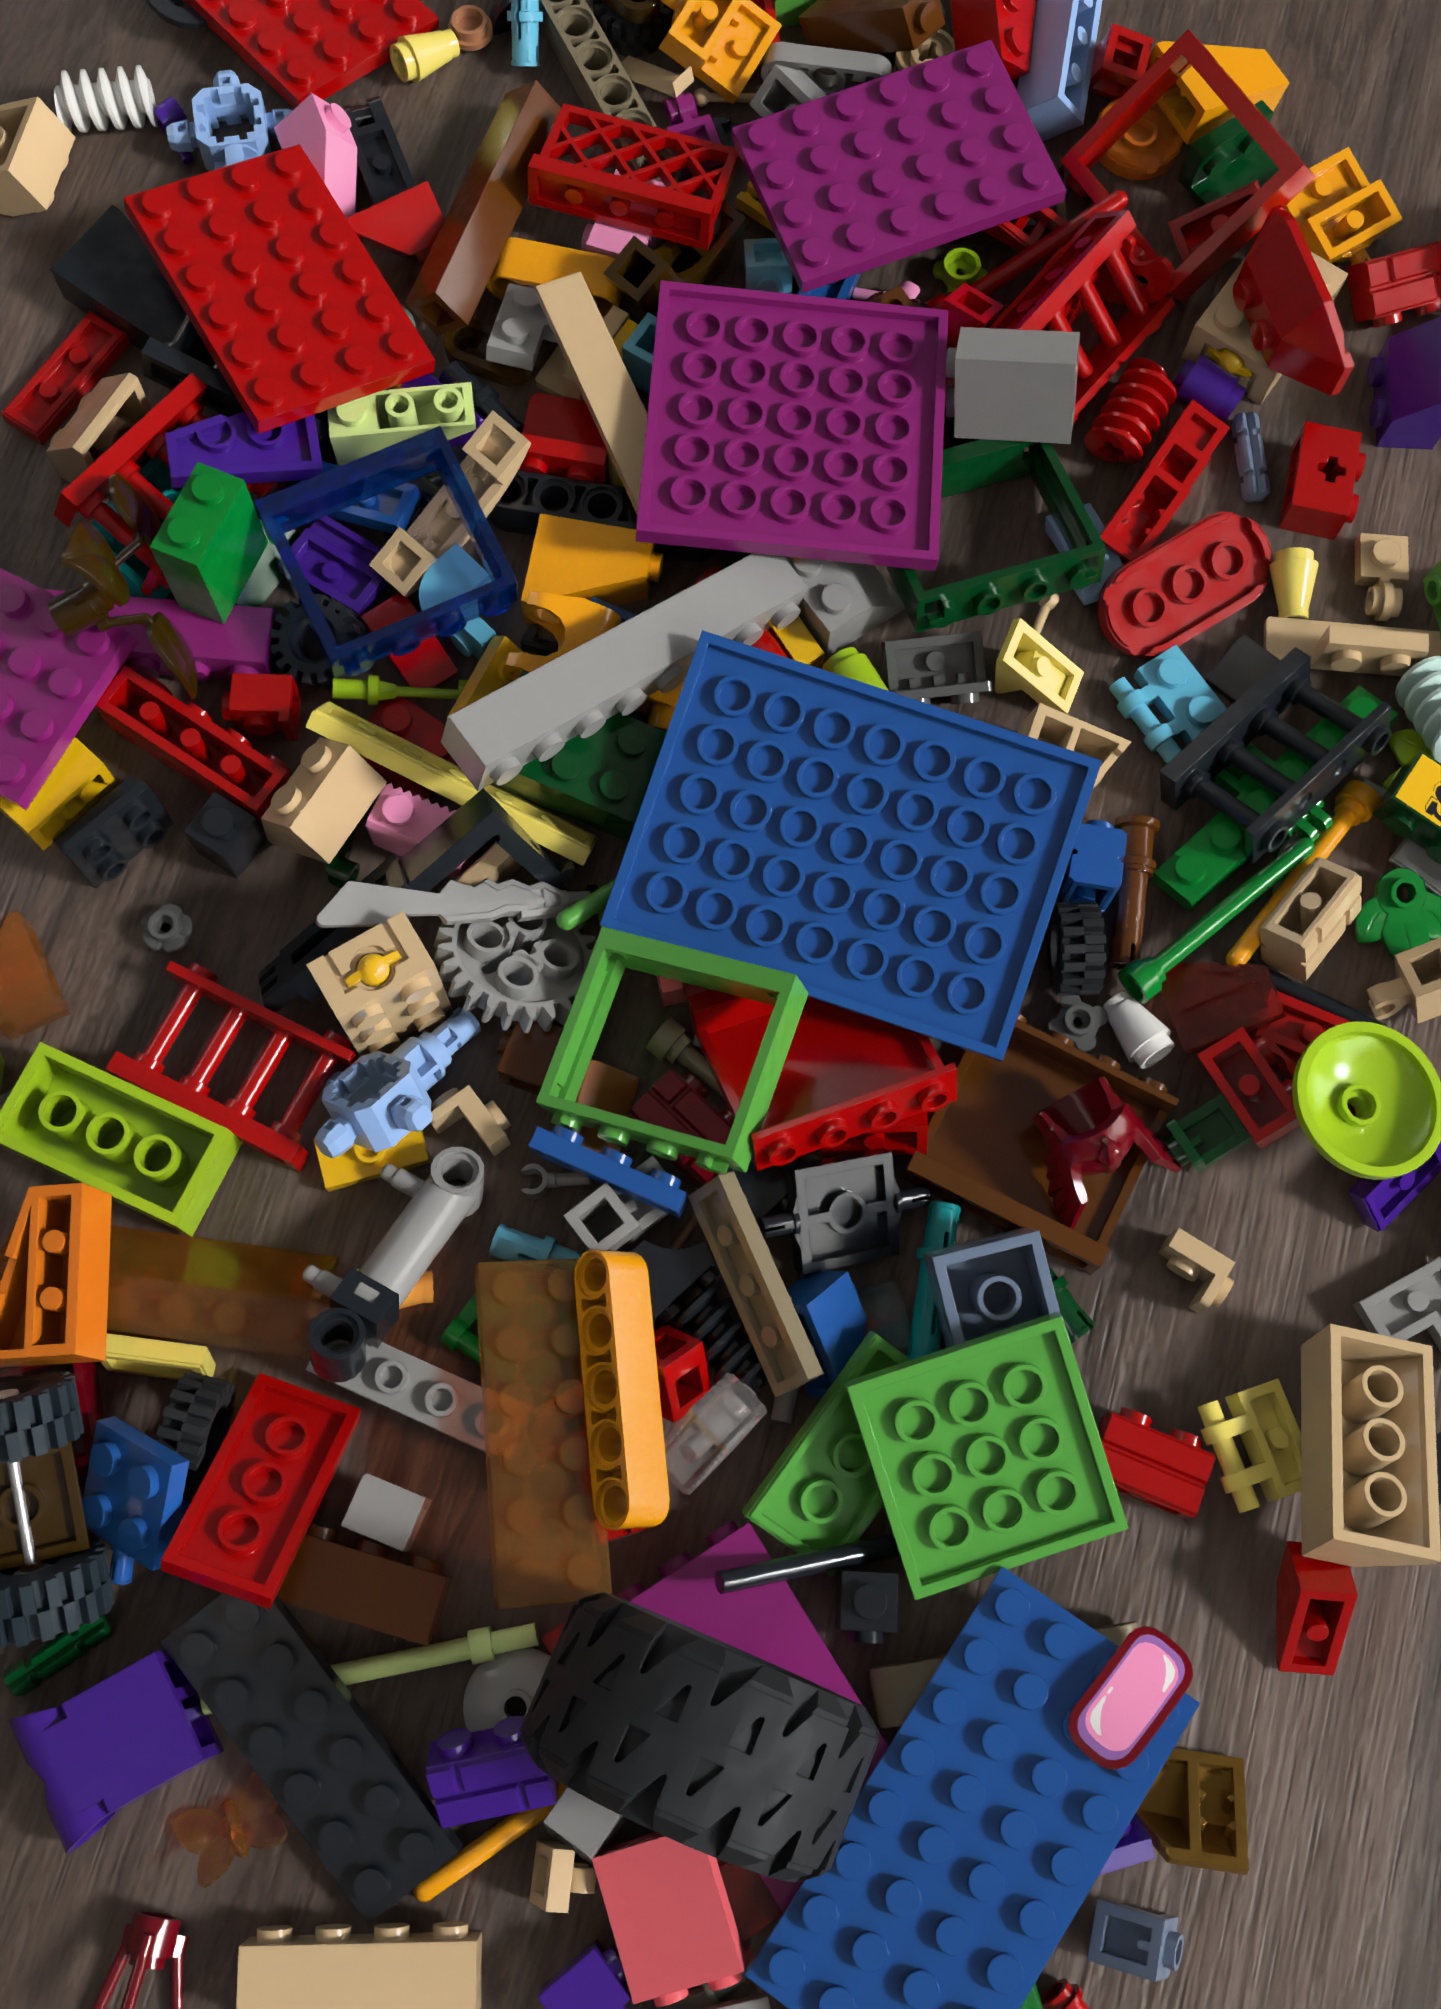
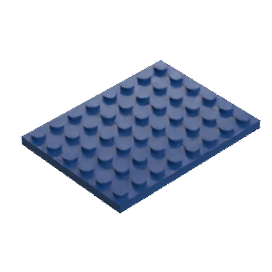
[600,630,1102,1062]

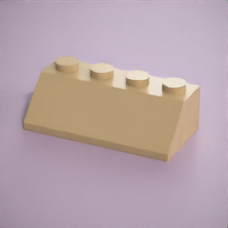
[1301,1323,1441,1567]

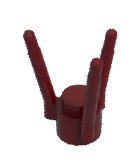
[91,1911,189,2009]

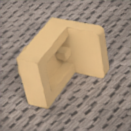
[430,1085,511,1157]

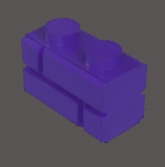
[426,1716,559,1828]

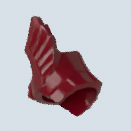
[1032,1076,1181,1230]

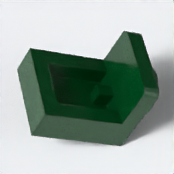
[1164,1093,1253,1173]

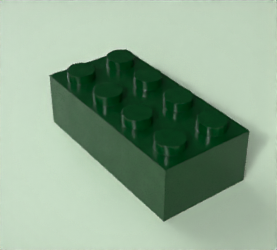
[491,670,667,842]

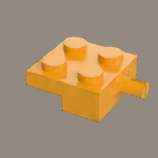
[659,0,782,105]
[1284,147,1403,265]

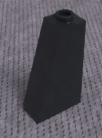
[50,205,216,366]

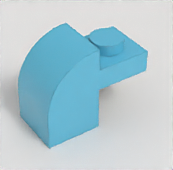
[419,543,496,660]

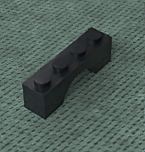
[631,1159,793,1327]

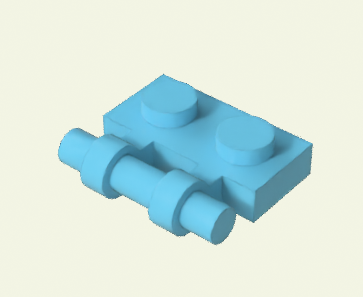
[1109,645,1227,764]

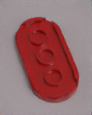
[1098,512,1273,658]

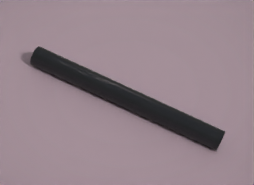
[715,1534,900,1594]

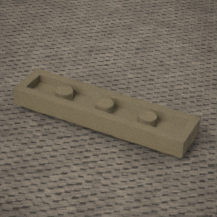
[688,1171,824,1398]

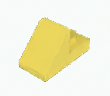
[995,618,1084,714]

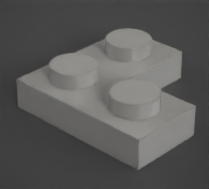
[486,283,600,371]
[1353,1256,1441,1351]

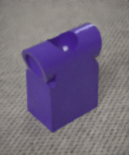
[8,1650,224,1854]

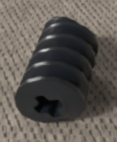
[674,1279,769,1403]

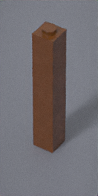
[405,80,561,336]

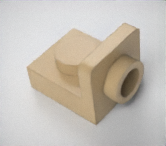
[1157,1228,1236,1313]

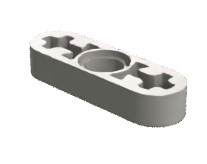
[761,42,893,95]

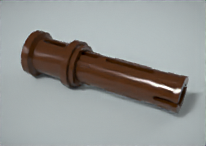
[1107,814,1160,970]

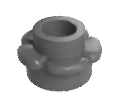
[141,904,192,953]

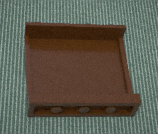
[902,1013,1179,1275]

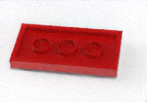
[161,1372,361,1610]

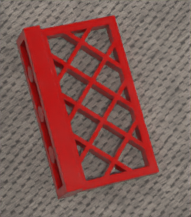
[528,103,740,251]

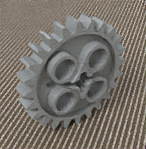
[433,917,597,1033]

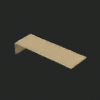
[621,55,694,98]

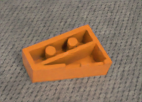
[0,1183,112,1368]

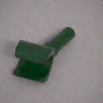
[325,826,360,888]

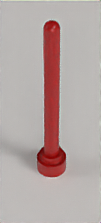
[924,190,1128,309]

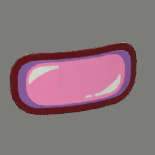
[1068,1626,1193,1770]

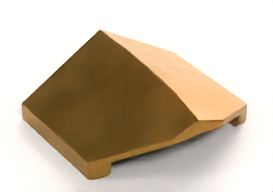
[1136,1748,1249,1875]

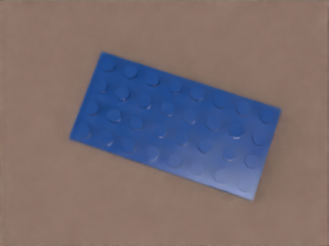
[745,1566,1200,2009]

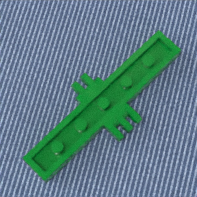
[1153,685,1399,913]

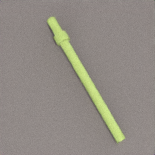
[201,1623,539,1715]

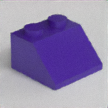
[1367,317,1441,450]

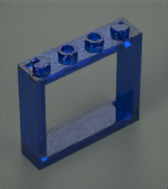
[254,426,518,678]

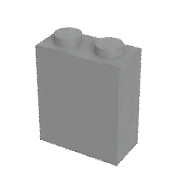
[946,327,1080,444]

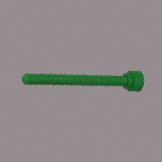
[1118,837,1315,1004]

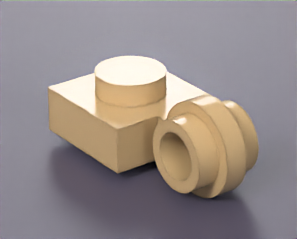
[1354,533,1409,622]

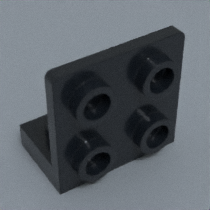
[52,776,174,888]

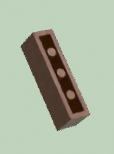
[278,1523,453,1646]

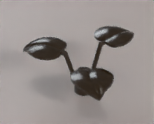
[48,472,198,701]

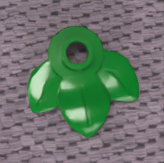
[1354,868,1441,961]

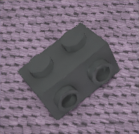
[882,631,992,705]

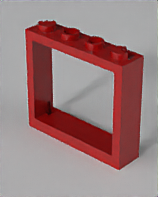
[1060,29,1316,303]

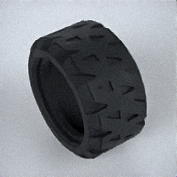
[520,1592,879,1882]

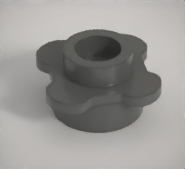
[1048,995,1108,1052]

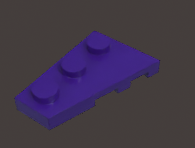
[165,411,323,488]

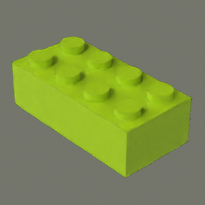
[0,1042,242,1237]

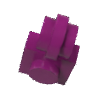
[663,92,723,177]

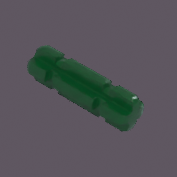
[2,1615,112,1697]

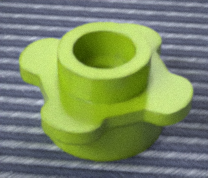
[933,248,988,293]

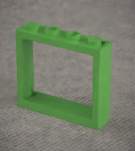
[536,927,809,1175]

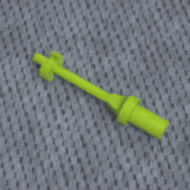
[332,675,468,705]

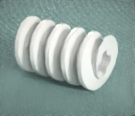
[54,65,158,133]

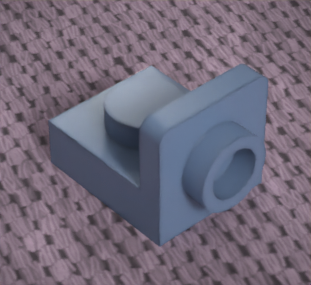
[1087,1898,1184,1982]

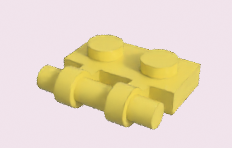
[1197,1378,1301,1513]

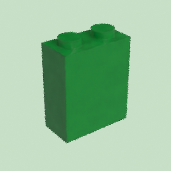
[150,462,268,624]

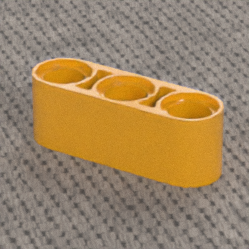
[487,237,623,319]

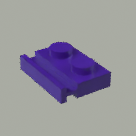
[278,511,389,621]

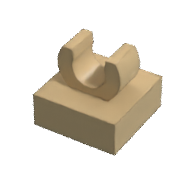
[529,1840,597,1913]

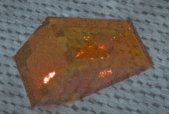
[0,910,71,1040]

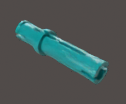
[906,1201,962,1360]

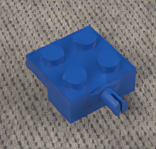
[82,1416,190,1585]

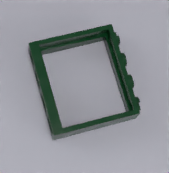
[886,439,1106,633]

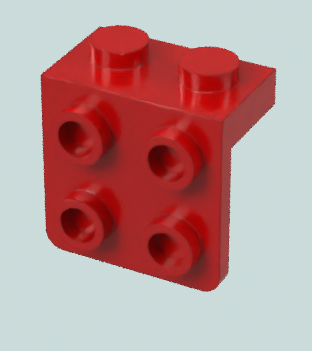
[518,393,609,484]

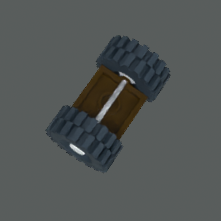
[0,1370,115,1649]

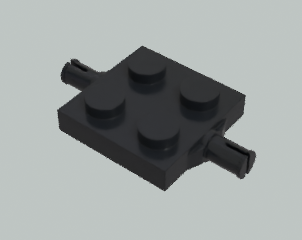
[756,1148,931,1275]

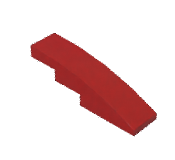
[1100,399,1230,563]

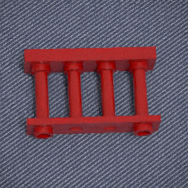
[989,209,1176,424]
[54,373,276,597]
[106,961,358,1173]

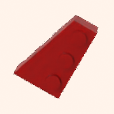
[950,0,1037,82]

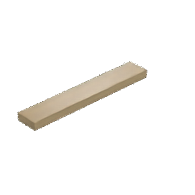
[536,271,647,516]

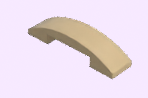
[369,410,531,597]

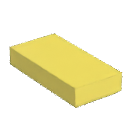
[101,1333,216,1380]

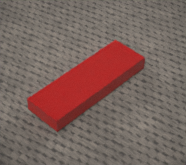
[0,311,131,446]

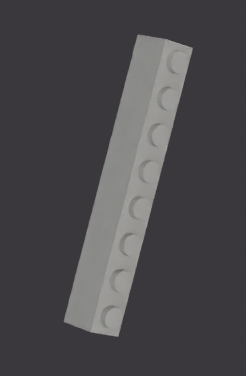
[441,553,808,791]

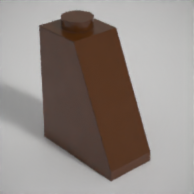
[798,0,946,54]

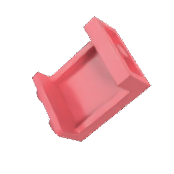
[592,1832,755,2007]

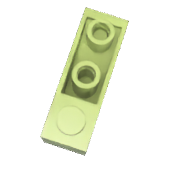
[328,382,476,468]

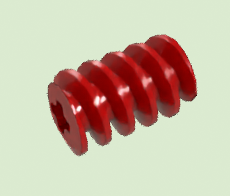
[1084,357,1177,465]

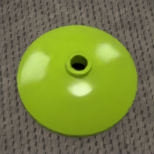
[1292,1022,1441,1180]

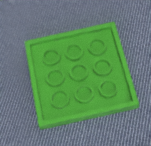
[844,1312,1129,1600]

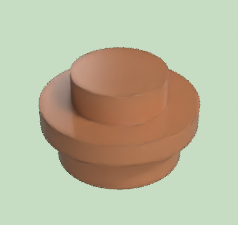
[448,5,493,51]

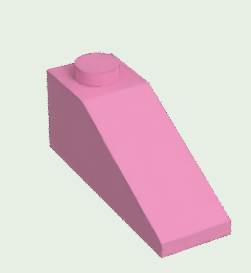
[274,93,357,218]

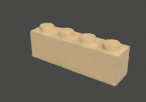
[236,1921,482,2009]

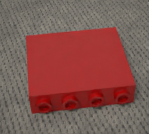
[687,989,957,1171]

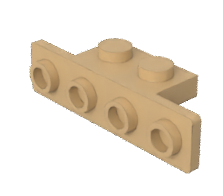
[1263,616,1441,677]

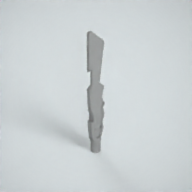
[315,879,591,928]

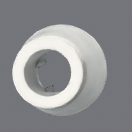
[1103,991,1175,1069]

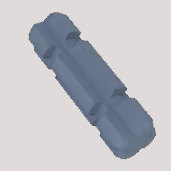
[1231,412,1271,503]

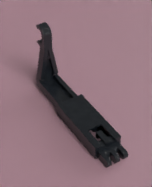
[258,788,599,1012]

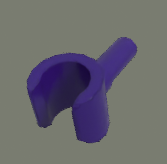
[154,96,194,164]

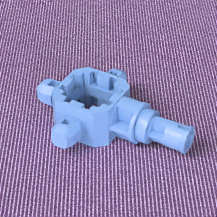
[166,70,293,171]
[314,1007,481,1158]

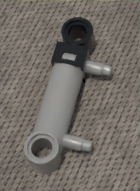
[302,1147,484,1383]

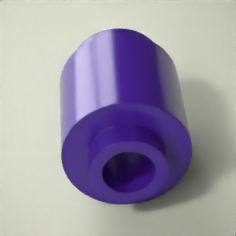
[1173,355,1247,423]

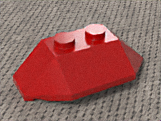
[1233,205,1354,396]

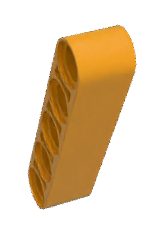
[574,1250,670,1530]

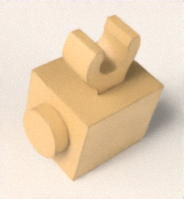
[1367,937,1441,1024]

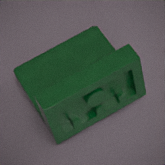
[1178,100,1280,206]

